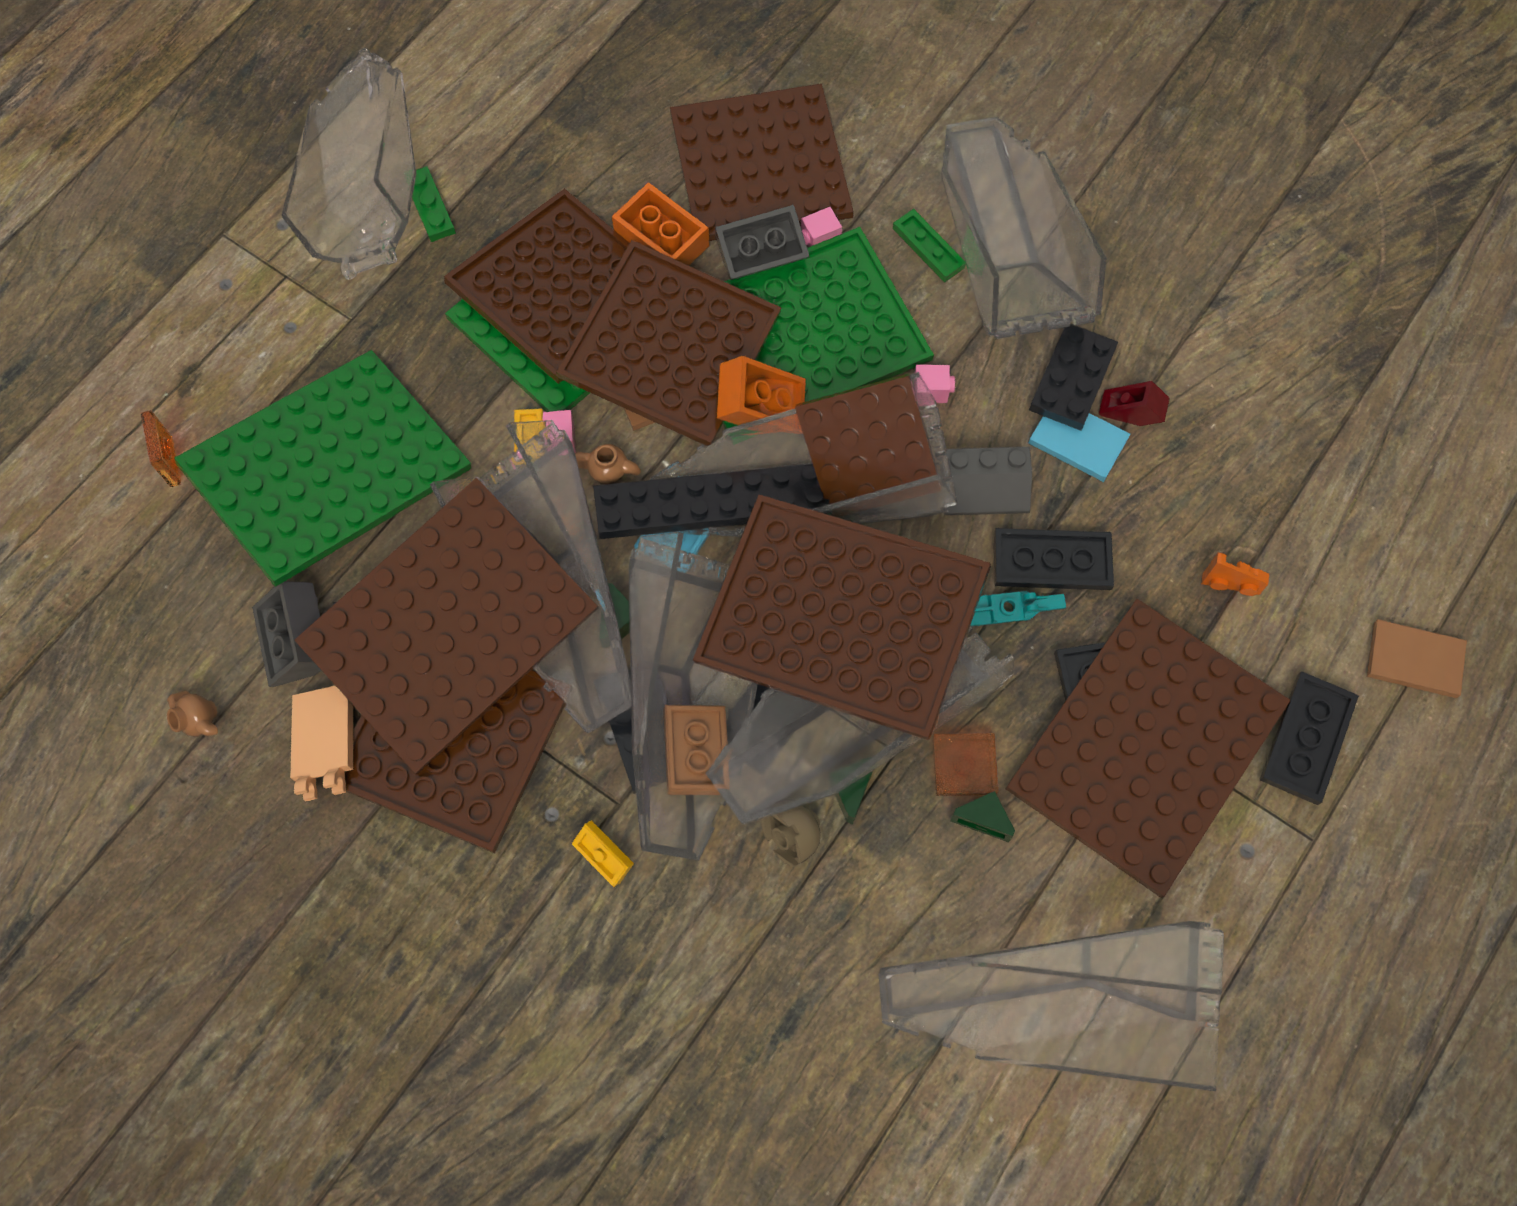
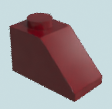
[1099,381,1170,426]

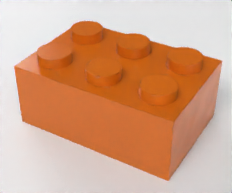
[612,182,709,266]

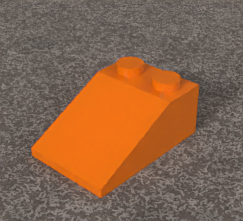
[717,356,806,433]

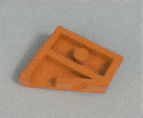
[1201,552,1269,596]

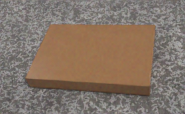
[1367,619,1467,698]
[663,705,731,795]

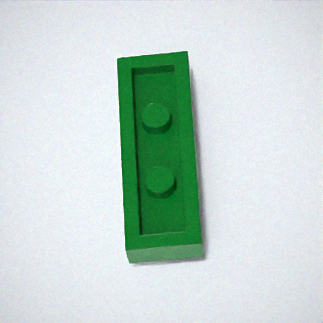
[403,166,456,242]
[892,209,966,283]

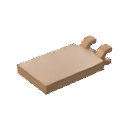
[290,686,353,801]

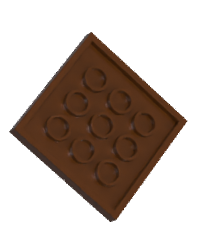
[795,373,942,515]

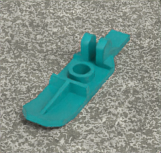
[970,591,1066,626]

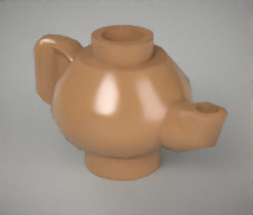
[575,444,641,484]
[167,691,218,737]

